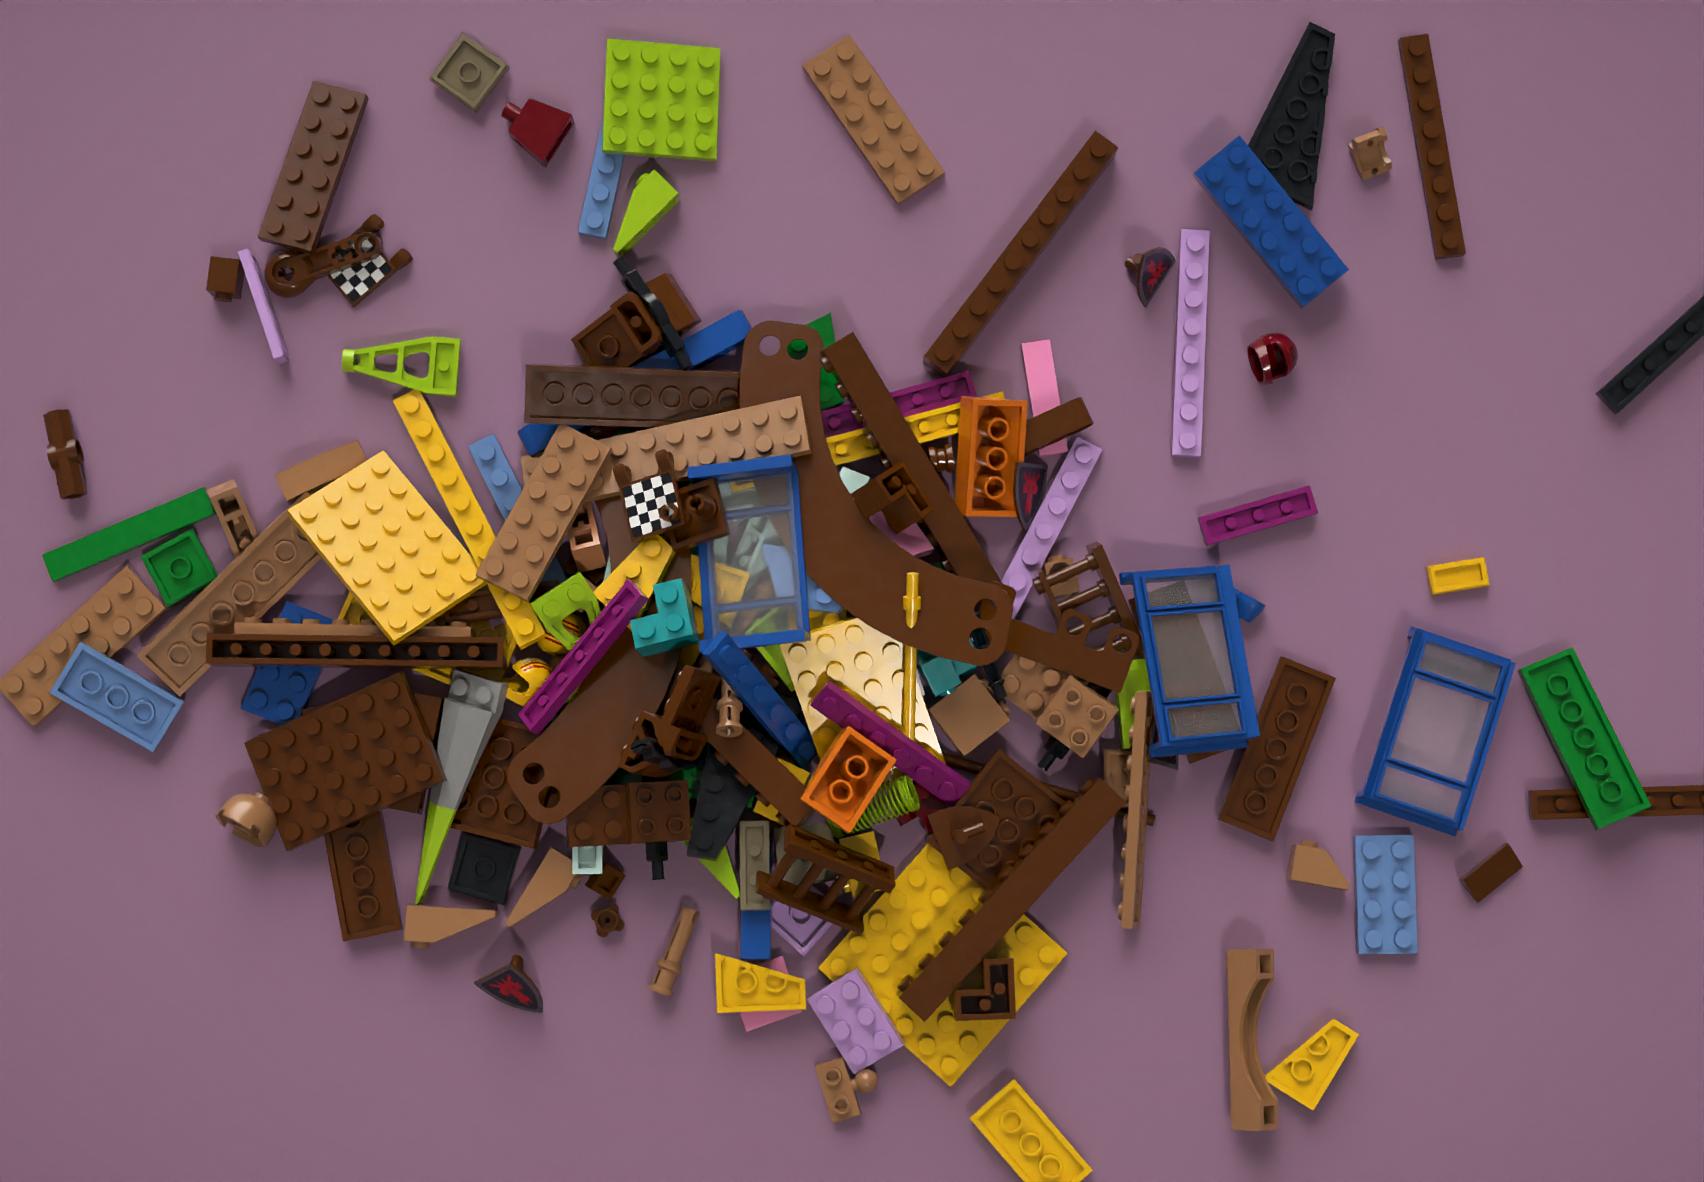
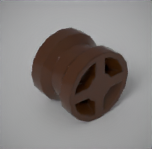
[928,444,955,474]

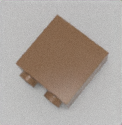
[928,674,1011,758]

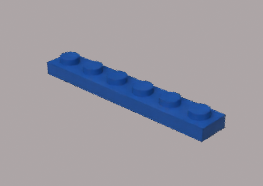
[702,631,817,769]

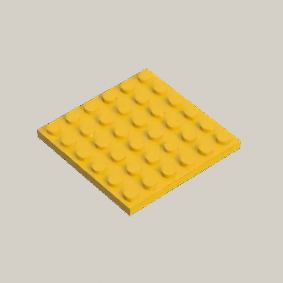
[818,843,1067,1087]

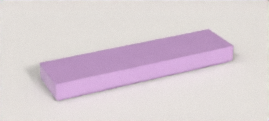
[238,249,289,364]

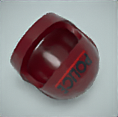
[1247,333,1298,385]

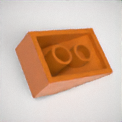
[800,726,897,834]

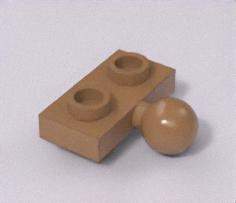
[815,1057,878,1123]

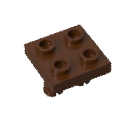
[659,477,730,552]

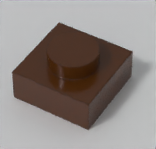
[585,862,626,900]

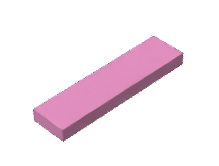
[1021,339,1068,457]

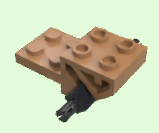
[1000,654,1119,772]

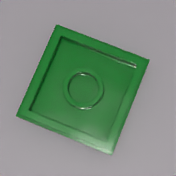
[141,529,219,608]

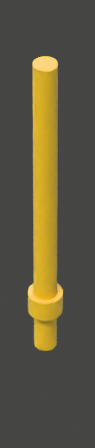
[903,572,921,742]

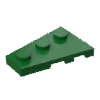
[787,312,844,412]

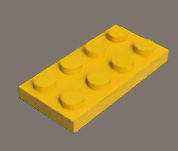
[969,1078,1093,1182]

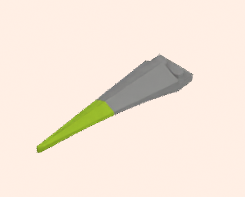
[415,669,508,905]

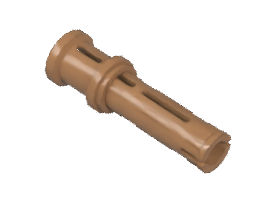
[716,678,743,737]
[647,906,700,998]

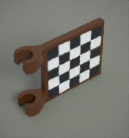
[328,214,413,307]
[613,449,687,543]

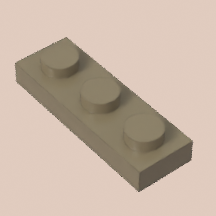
[740,821,771,911]

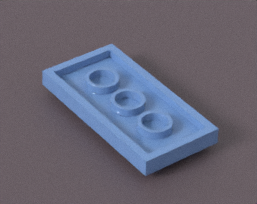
[49,642,185,752]
[1353,835,1418,954]

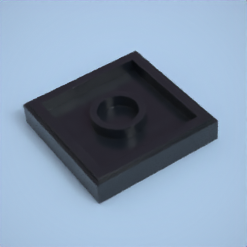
[447,832,521,905]

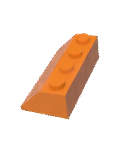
[955,396,1028,517]

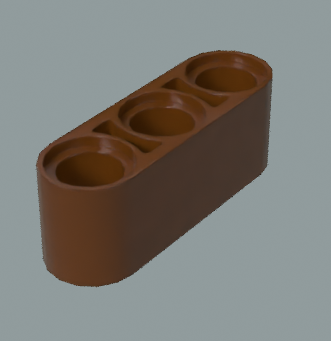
[1024,397,1094,457]

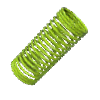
[827,774,920,839]

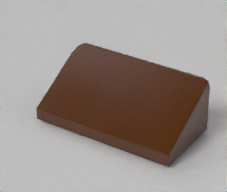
[1459,843,1523,903]

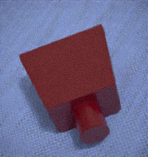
[501,98,575,168]

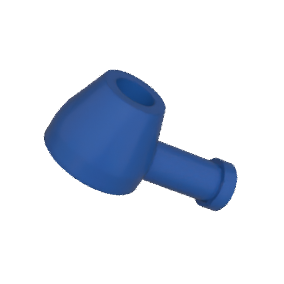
[1212,584,1266,623]

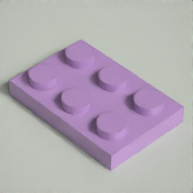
[807,967,905,1074]

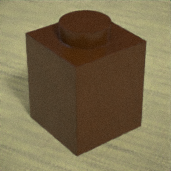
[206,256,245,302]

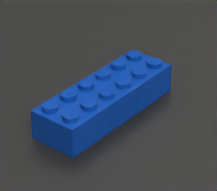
[1193,135,1349,308]

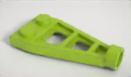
[342,336,462,397]
[529,572,601,651]

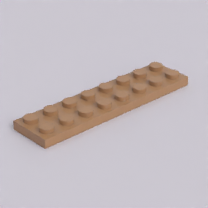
[137,491,322,697]

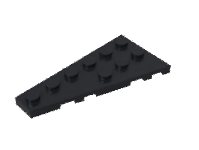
[1248,22,1335,210]
[687,684,802,861]

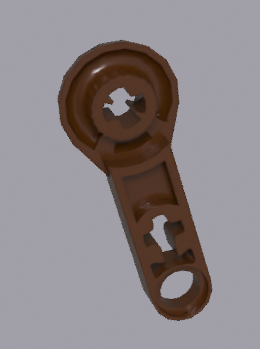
[264,232,383,298]

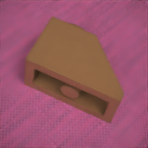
[1286,840,1350,890]

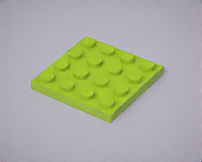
[602,38,721,162]

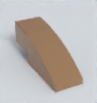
[274,440,368,504]

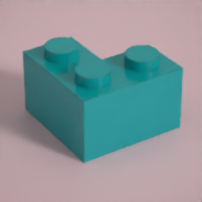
[630,578,700,657]
[917,637,978,697]

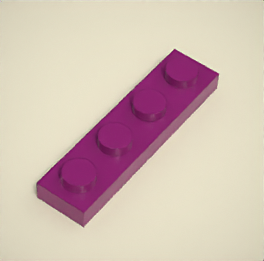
[1198,485,1318,546]

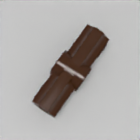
[43,409,87,500]

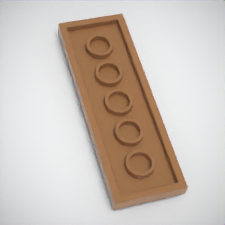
[802,34,945,206]
[475,424,613,603]
[0,566,168,728]

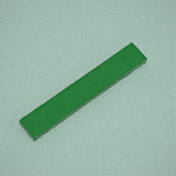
[42,487,216,582]

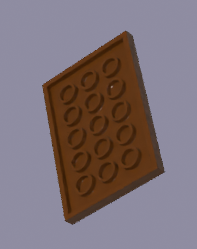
[244,671,447,851]

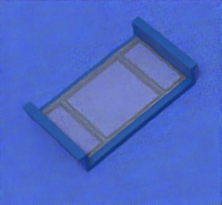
[687,454,811,653]
[1119,564,1260,758]
[1354,626,1516,837]

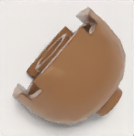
[216,792,277,848]

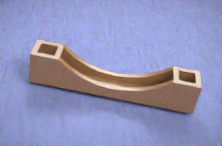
[1226,949,1279,1131]

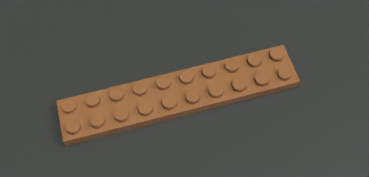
[520,395,812,503]

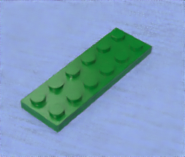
[1518,647,1651,831]

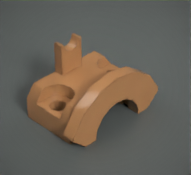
[1348,126,1392,180]

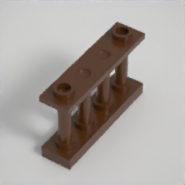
[1032,542,1144,655]
[756,824,896,935]

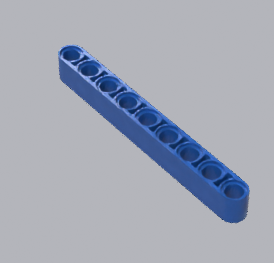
[517,310,752,457]

